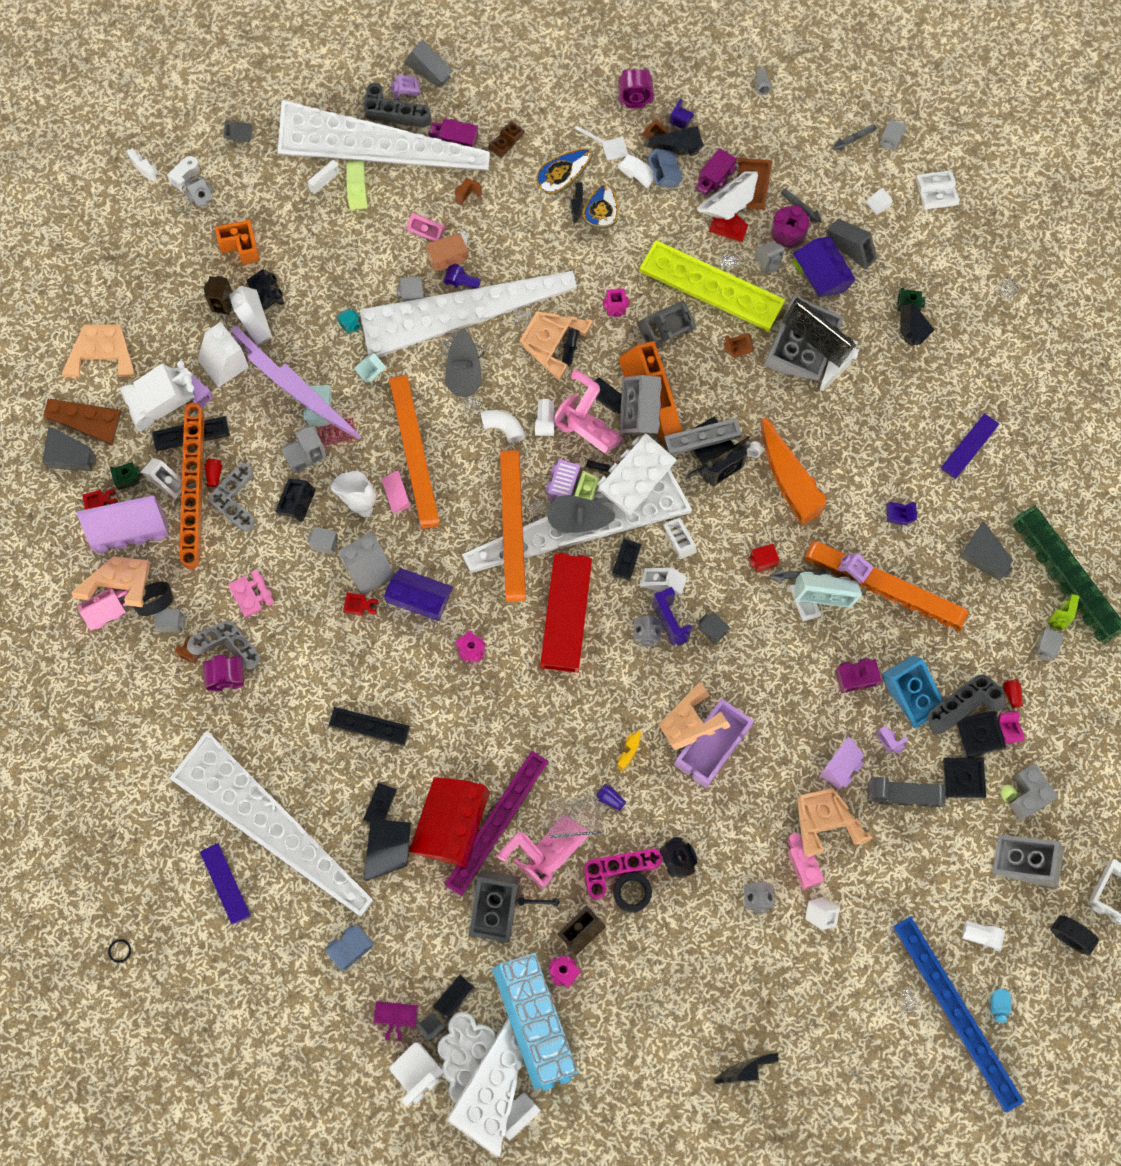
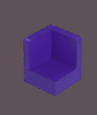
[670,99,694,129]

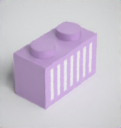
[545,459,580,500]

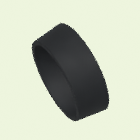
[132,581,173,616]

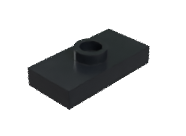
[363,783,397,823]

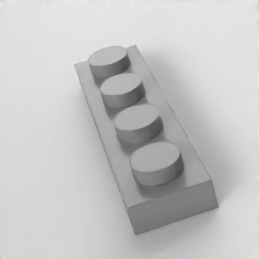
[664,418,742,455]

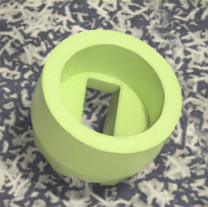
[1001,785,1019,802]

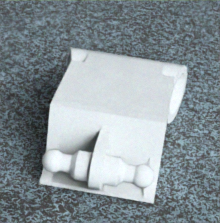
[120,361,195,431]

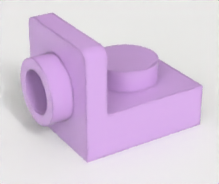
[391,75,420,99]
[838,553,873,583]
[876,726,909,753]

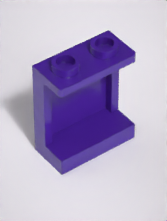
[652,587,692,646]

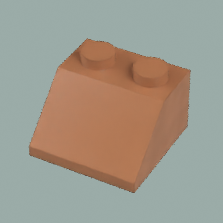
[426,233,468,271]

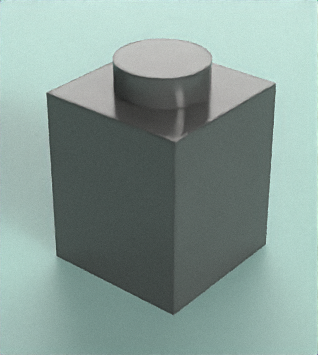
[698,611,730,645]

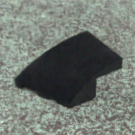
[364,818,412,881]
[714,1053,779,1083]

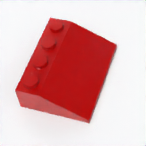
[409,777,490,868]

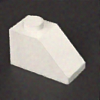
[141,458,182,499]
[639,568,687,595]

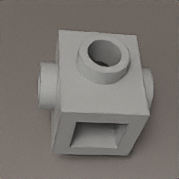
[184,176,213,206]
[633,615,661,647]
[744,882,774,914]

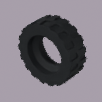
[1050,915,1099,955]

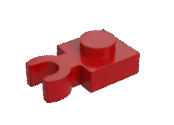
[82,489,118,510]
[343,592,379,615]

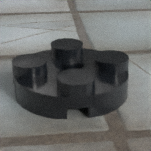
[660,837,698,878]

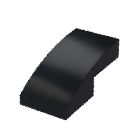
[571,182,583,223]

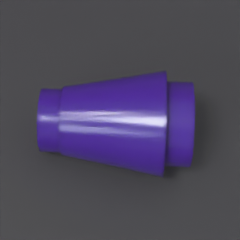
[596,784,626,811]

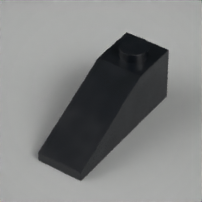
[644,126,704,156]

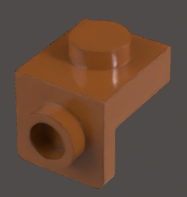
[454,177,482,205]
[724,333,754,358]

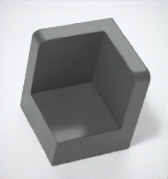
[223,120,252,142]
[415,1012,445,1043]

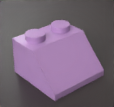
[820,737,865,790]

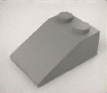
[992,835,1064,888]

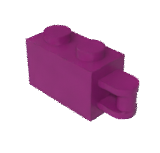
[428,118,479,148]
[695,148,737,196]

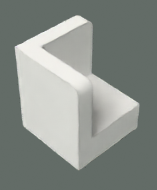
[805,898,840,930]

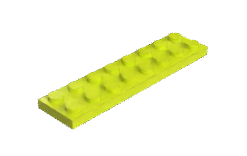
[639,240,786,332]

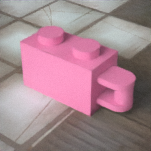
[77,588,129,631]
[787,833,824,890]

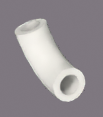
[480,410,526,443]

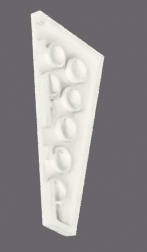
[446,1017,522,1157]

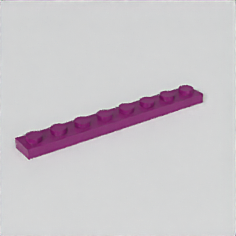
[445,751,548,897]

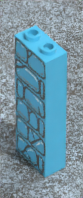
[492,953,578,1091]

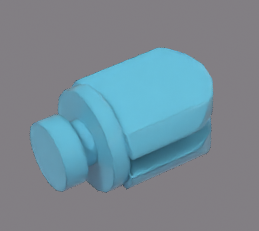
[990,989,1011,1023]

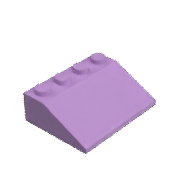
[77,495,169,553]

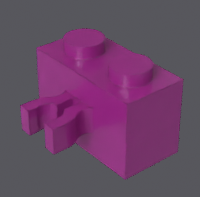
[835,658,882,693]
[373,1001,419,1042]

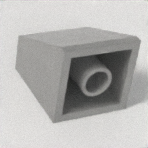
[338,532,394,595]

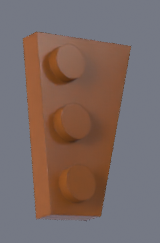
[737,158,772,210]

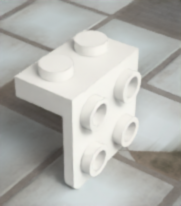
[390,1042,444,1106]

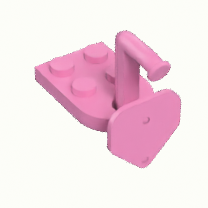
[554,369,624,453]
[496,816,589,890]

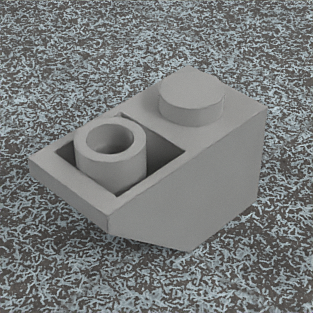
[754,242,785,273]

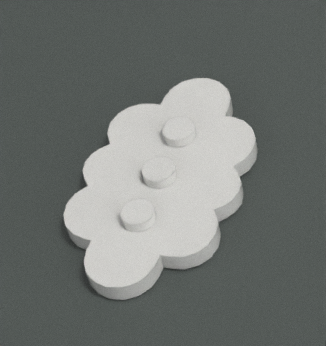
[437,1012,495,1103]

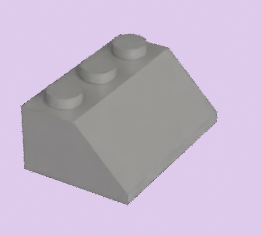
[620,375,662,434]

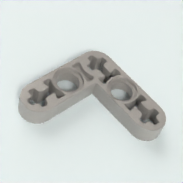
[209,463,255,531]
[187,621,260,669]

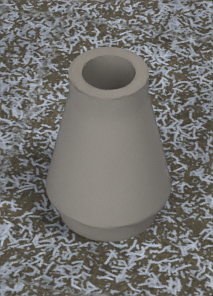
[755,68,772,95]

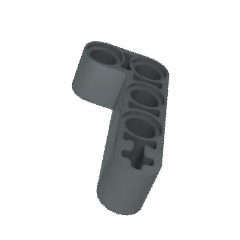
[363,82,432,127]
[928,674,1006,734]
[867,777,945,807]

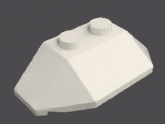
[697,171,758,219]

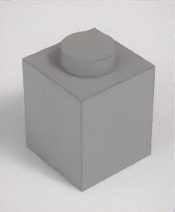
[880,119,906,151]
[397,277,424,302]
[307,527,338,555]
[154,609,186,633]
[1035,628,1064,661]

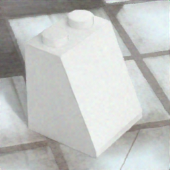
[198,322,249,388]

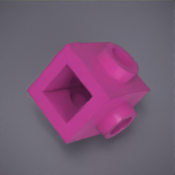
[603,288,629,317]
[455,630,486,664]
[548,955,581,989]

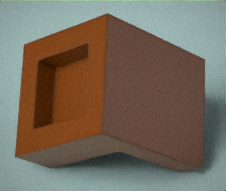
[174,636,202,664]

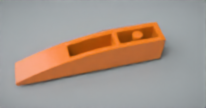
[618,341,682,452]
[761,417,826,525]

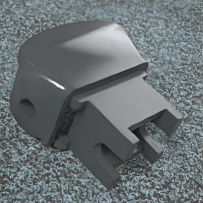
[636,301,696,348]

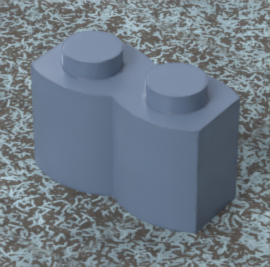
[648,149,682,188]
[326,925,374,973]

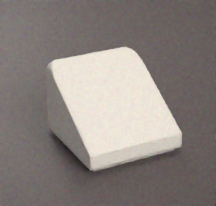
[866,188,892,215]

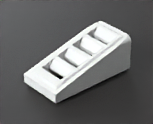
[663,517,697,559]

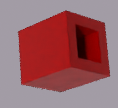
[748,543,780,573]

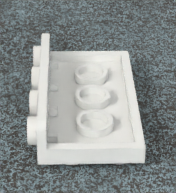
[596,433,677,516]

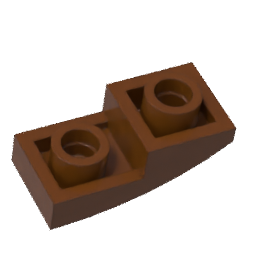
[488,121,525,158]

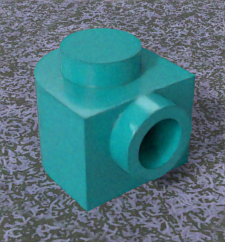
[336,308,361,334]

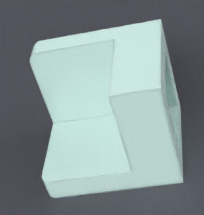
[354,353,386,382]

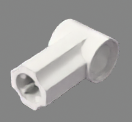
[535,399,554,437]
[962,921,1005,951]

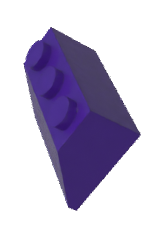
[793,236,856,297]
[384,568,453,621]

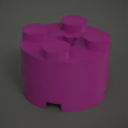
[618,69,654,109]
[771,205,810,248]
[202,655,244,692]

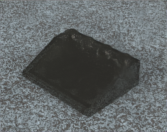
[782,297,857,368]

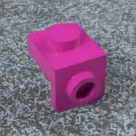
[998,711,1025,744]

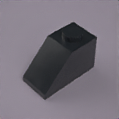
[900,302,934,346]

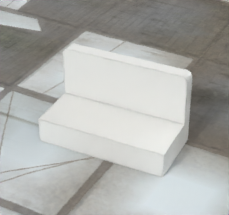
[505,1093,541,1141]

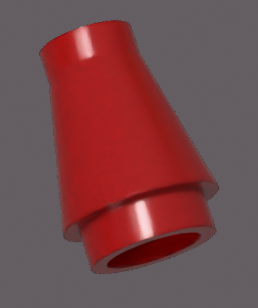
[204,459,223,487]
[1003,679,1024,709]

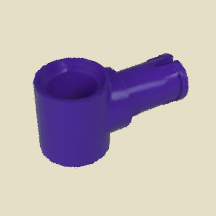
[443,264,481,289]

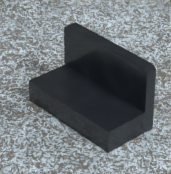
[433,975,476,1021]

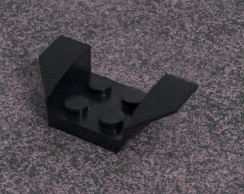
[685,436,750,486]

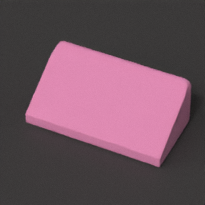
[406,213,447,241]
[381,470,410,513]

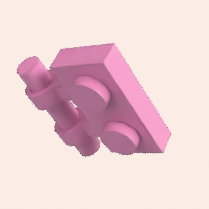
[228,570,274,618]

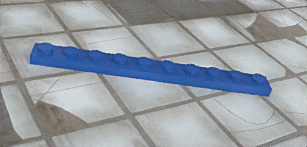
[893,916,1024,1113]

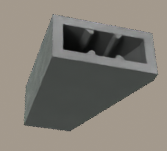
[403,40,453,87]
[827,218,877,270]
[42,427,96,471]
[960,521,1013,581]

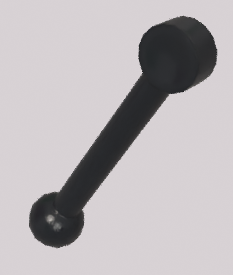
[517,897,560,906]

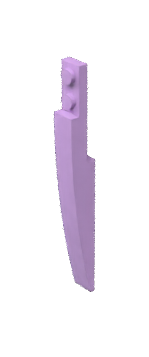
[230,325,361,439]

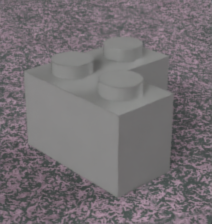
[281,425,327,474]
[1009,763,1058,822]

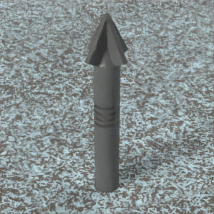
[832,124,876,151]
[781,188,822,223]
[770,569,826,582]

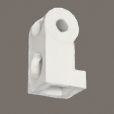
[167,156,200,192]

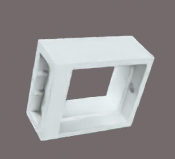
[1088,859,1121,925]

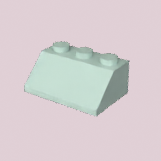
[794,572,862,608]

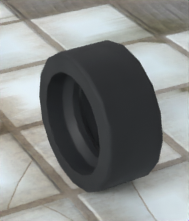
[613,872,652,913]

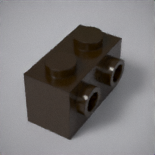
[204,276,233,315]
[557,906,606,955]

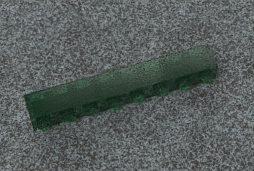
[1013,505,1121,645]

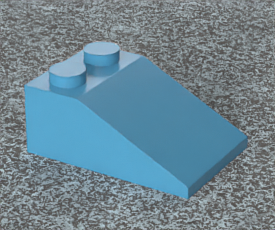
[881,655,943,728]

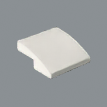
[916,170,960,210]

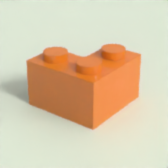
[215,220,260,265]

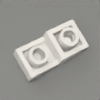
[127,148,158,182]
[618,154,654,188]

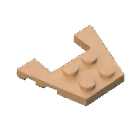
[519,311,593,381]
[62,325,135,377]
[72,556,150,607]
[658,682,730,750]
[797,788,872,857]

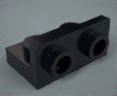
[246,269,284,311]
[275,478,316,522]

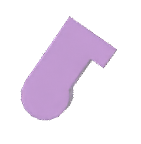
[191,374,213,408]

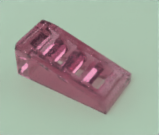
[317,417,357,446]

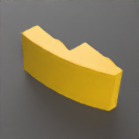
[617,730,641,772]

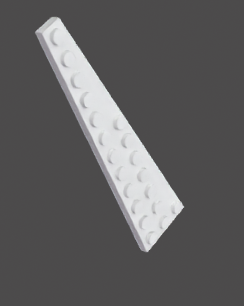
[278,100,490,171]
[360,271,577,358]
[462,469,692,573]
[170,731,373,918]

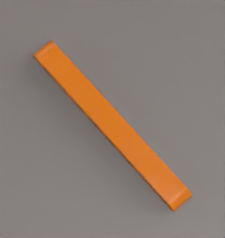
[389,375,440,530]
[179,403,205,569]
[500,449,526,602]
[804,541,969,631]

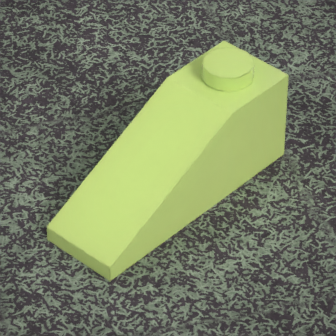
[346,161,368,210]

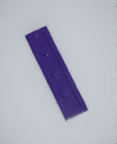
[941,413,1000,479]
[200,843,251,925]

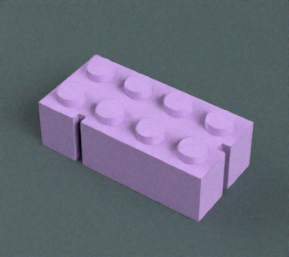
[674,698,754,789]

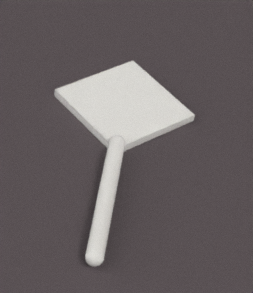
[575,126,628,160]

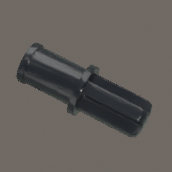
[562,328,580,366]

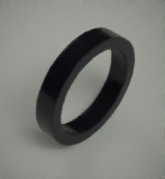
[108,939,132,963]

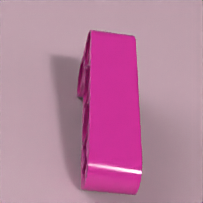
[584,849,662,900]

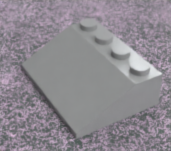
[764,295,844,380]

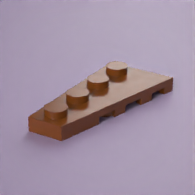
[43,399,121,446]

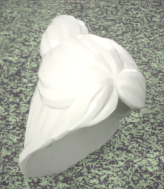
[331,471,376,518]

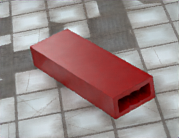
[540,552,592,673]

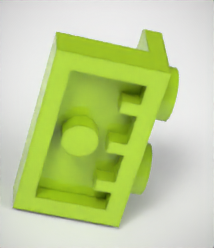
[1047,594,1079,630]

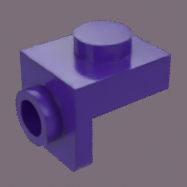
[886,502,917,525]

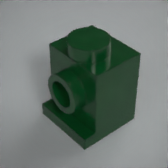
[897,288,925,312]
[110,462,142,490]

